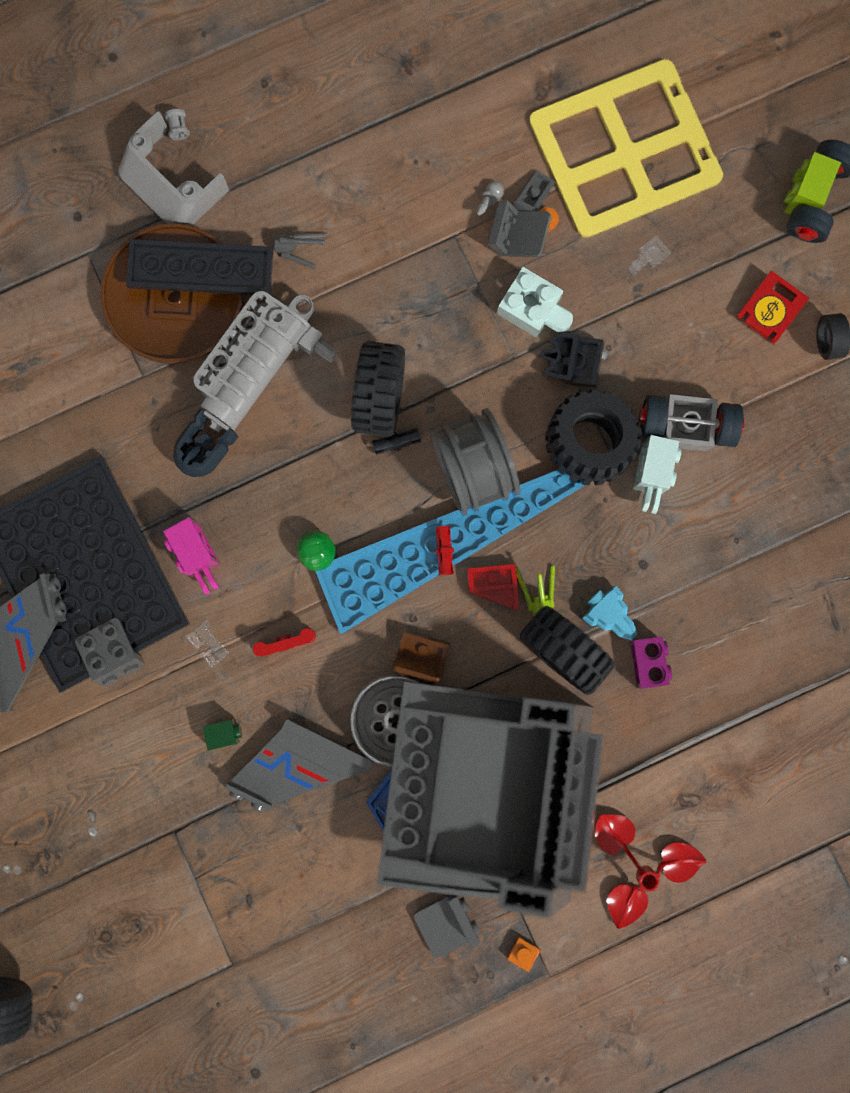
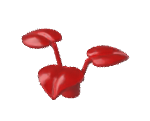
[595,814,707,929]

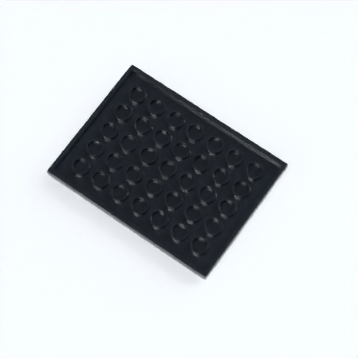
[0,456,191,693]

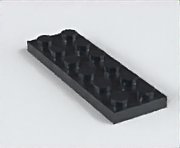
[126,239,274,295]

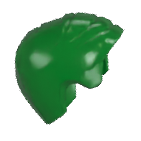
[296,530,336,571]

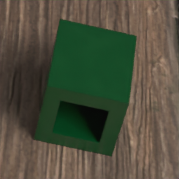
[203,719,242,751]

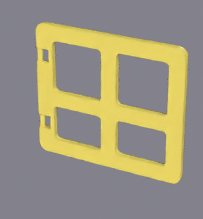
[530,60,723,237]

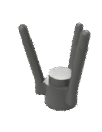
[275,233,327,269]

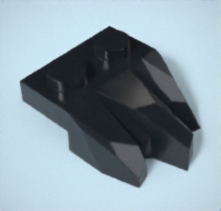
[538,333,605,388]

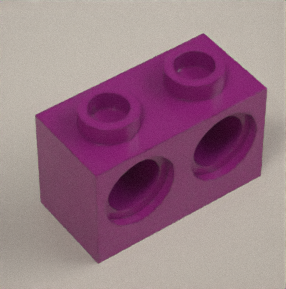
[630,637,672,689]

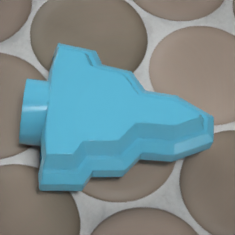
[582,585,638,641]

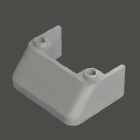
[118,112,229,226]

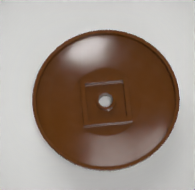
[101,224,244,364]

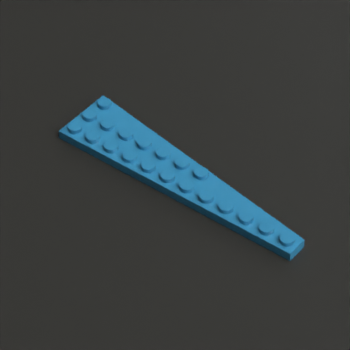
[315,470,585,635]

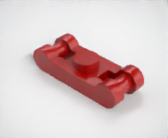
[253,628,316,657]

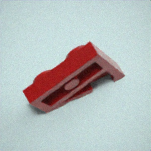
[467,564,520,610]

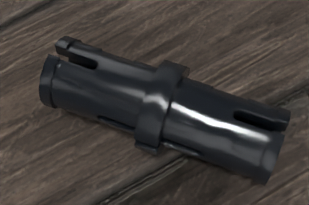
[372,428,421,455]

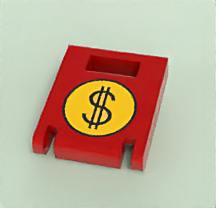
[736,270,809,345]

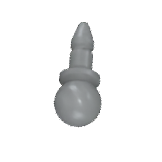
[477,181,504,215]

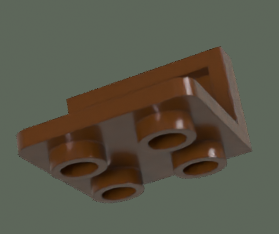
[392,630,450,684]

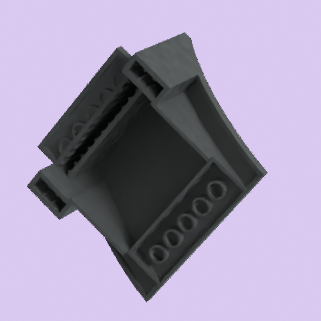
[377,682,604,919]

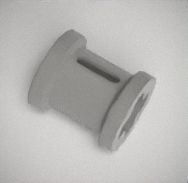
[165,109,190,140]

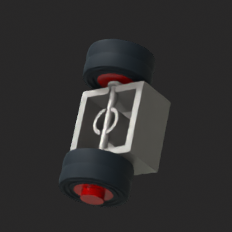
[638,394,745,452]

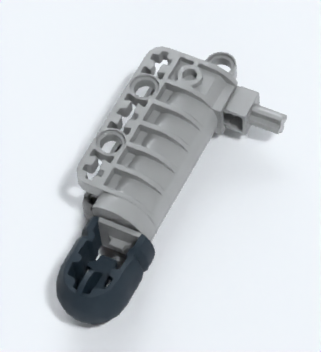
[173,291,339,477]

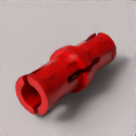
[435,526,454,576]

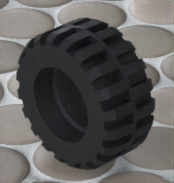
[351,341,405,437]
[545,389,642,486]
[520,606,615,695]

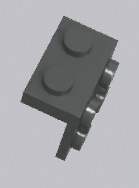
[488,200,552,257]
[75,618,145,687]
[414,894,481,958]

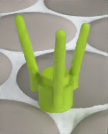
[515,565,555,615]

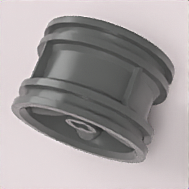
[430,408,520,516]

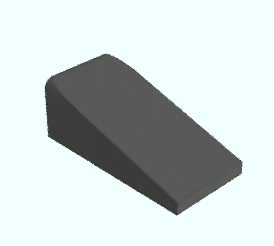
[513,170,556,211]

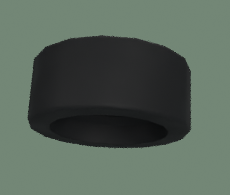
[816,313,850,360]

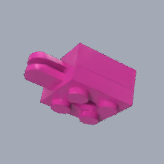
[163,517,220,595]

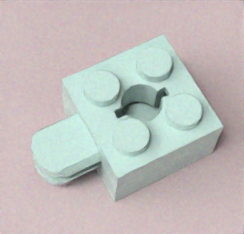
[497,267,573,338]
[633,435,681,514]

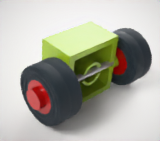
[784,140,850,243]

